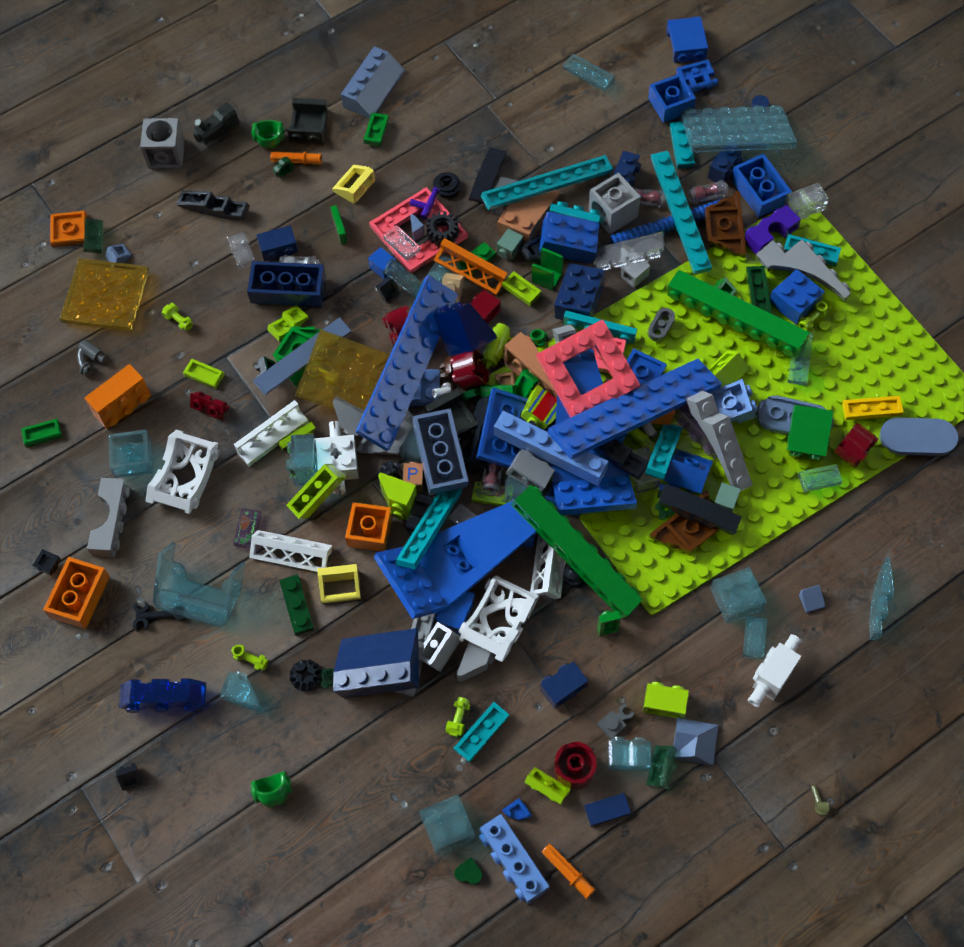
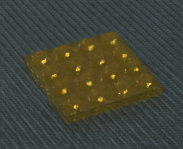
[60,258,149,331]
[295,329,390,411]

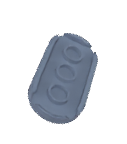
[756,396,833,435]
[879,418,958,456]

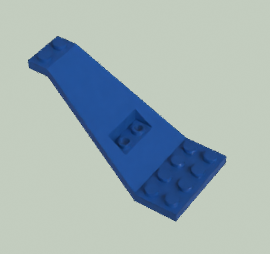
[552,349,637,515]
[374,500,537,619]

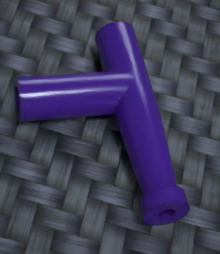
[409,187,440,219]

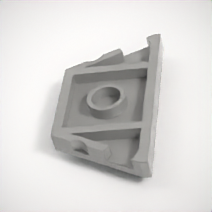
[356,410,414,455]

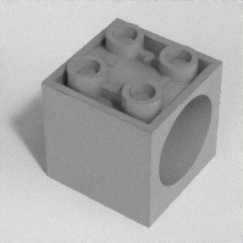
[140,118,185,168]
[588,173,640,234]

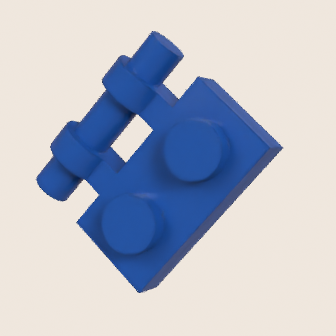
[676,60,718,93]

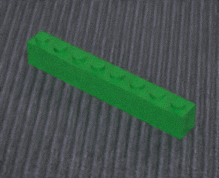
[667,270,810,358]
[510,485,643,619]

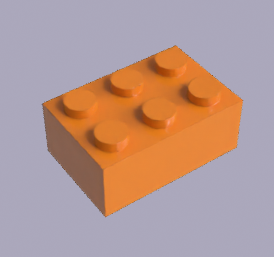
[84,364,151,429]
[43,557,110,629]

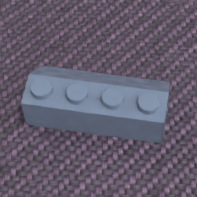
[341,46,405,118]

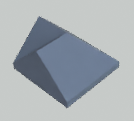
[671,718,718,766]

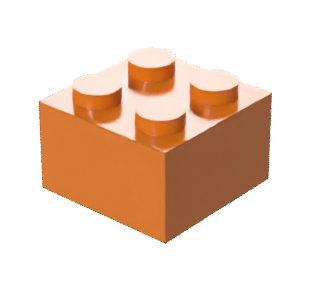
[345,502,393,552]

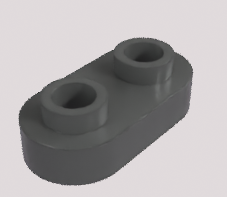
[648,308,675,342]

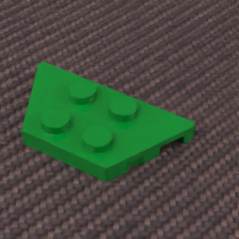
[273,326,323,386]

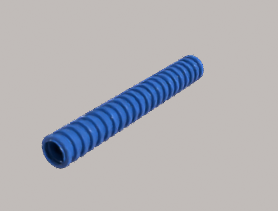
[610,199,721,250]

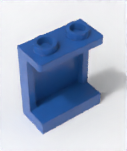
[666,17,708,63]

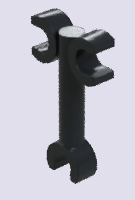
[133,602,186,631]

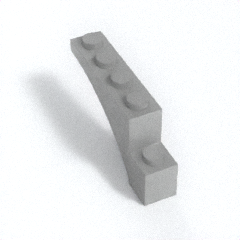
[756,240,851,301]
[686,391,753,491]

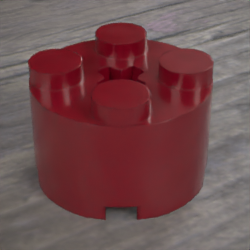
[382,305,409,345]
[450,349,490,391]
[833,422,879,468]
[554,742,597,789]

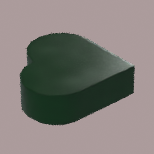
[273,157,294,177]
[461,386,481,401]
[454,857,482,885]

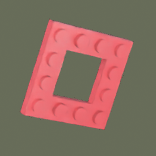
[369,187,468,274]
[536,319,641,418]

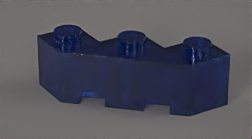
[118,678,207,713]

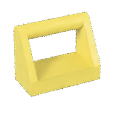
[332,165,375,204]
[317,564,361,604]

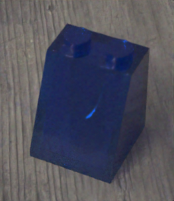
[433,302,498,356]

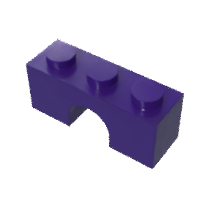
[745,205,801,255]

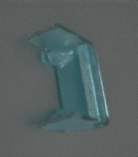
[153,543,246,626]

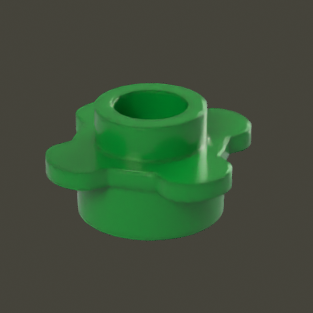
[530,329,548,347]

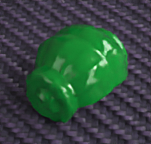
[251,120,285,149]
[251,771,292,808]

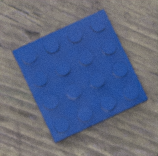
[477,387,556,479]

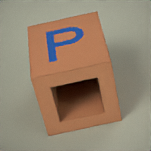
[403,462,424,492]

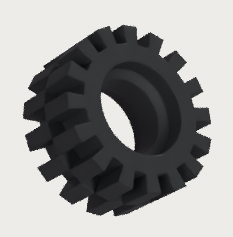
[426,211,459,246]

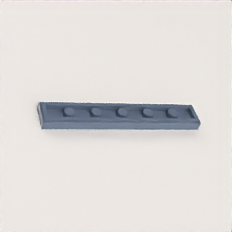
[253,317,351,396]

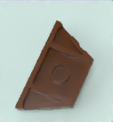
[705,191,746,257]
[649,490,719,554]

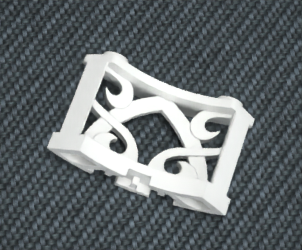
[146,430,219,514]
[459,575,540,662]

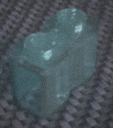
[608,737,651,770]

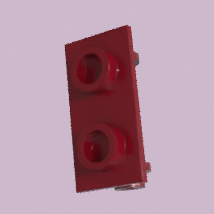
[190,391,229,421]

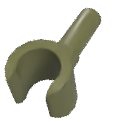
[811,785,829,815]

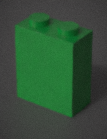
[785,405,834,461]

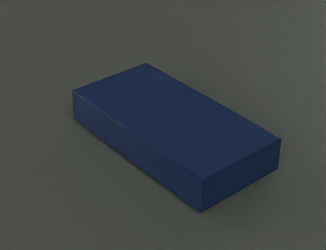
[584,793,631,827]

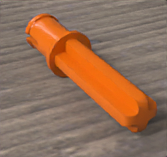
[270,151,322,166]
[542,844,596,899]

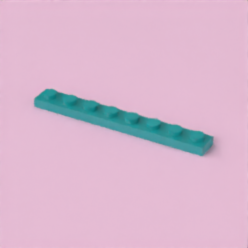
[651,151,712,275]
[481,155,613,211]

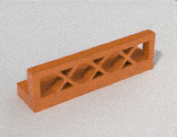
[433,238,507,295]

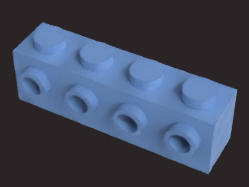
[479,814,549,905]

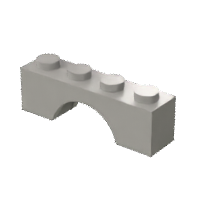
[87,478,130,558]

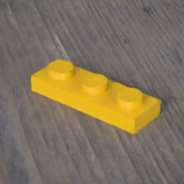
[842,396,904,420]

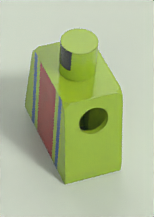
[521,385,557,430]

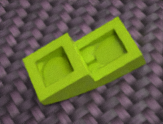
[267,305,308,341]

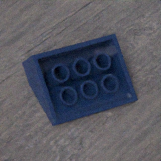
[333,628,419,698]

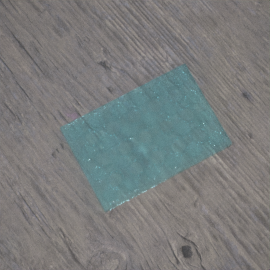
[680,105,797,152]

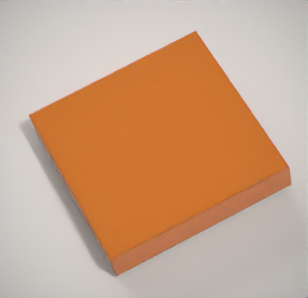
[50,211,87,247]

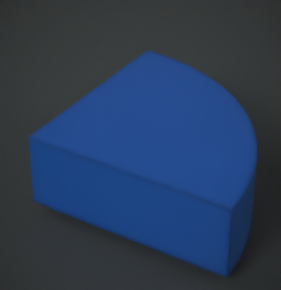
[502,798,532,820]

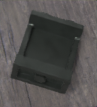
[287,98,328,143]
[425,389,478,445]

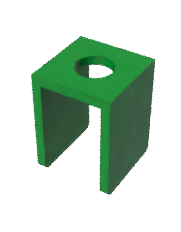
[532,248,563,291]

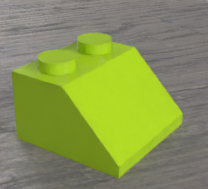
[378,472,417,520]

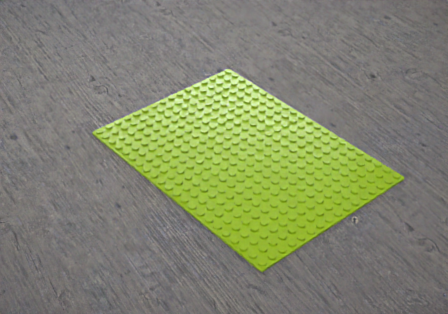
[485,196,964,616]

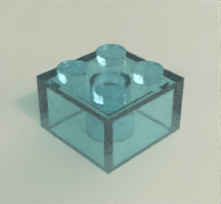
[108,429,153,478]
[286,434,318,486]
[710,567,767,624]
[419,794,475,856]

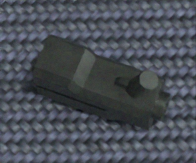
[193,102,239,145]

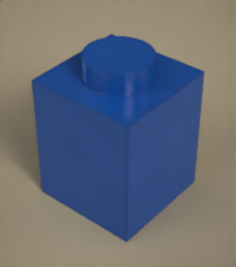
[368,247,397,280]

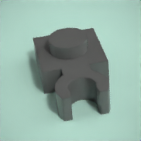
[597,704,634,741]

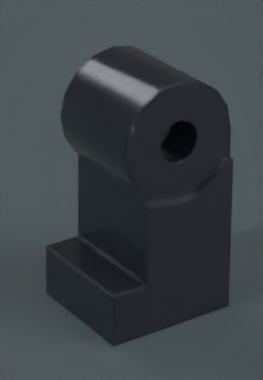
[406,493,434,532]

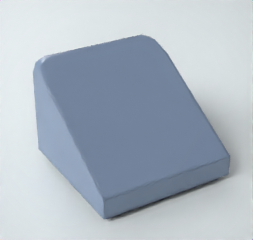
[410,214,424,242]
[105,244,132,267]
[799,585,825,613]

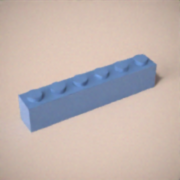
[494,411,608,486]

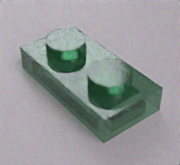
[83,218,103,254]
[646,745,677,789]

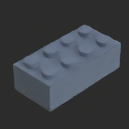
[412,408,468,495]

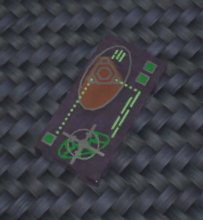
[233,508,261,548]

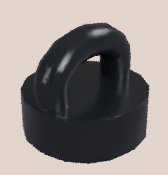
[563,566,583,587]

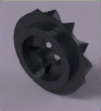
[433,172,461,197]
[289,659,322,691]

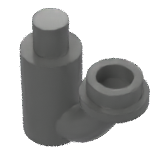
[77,339,107,376]

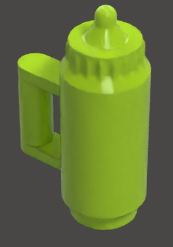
[482,323,513,369]

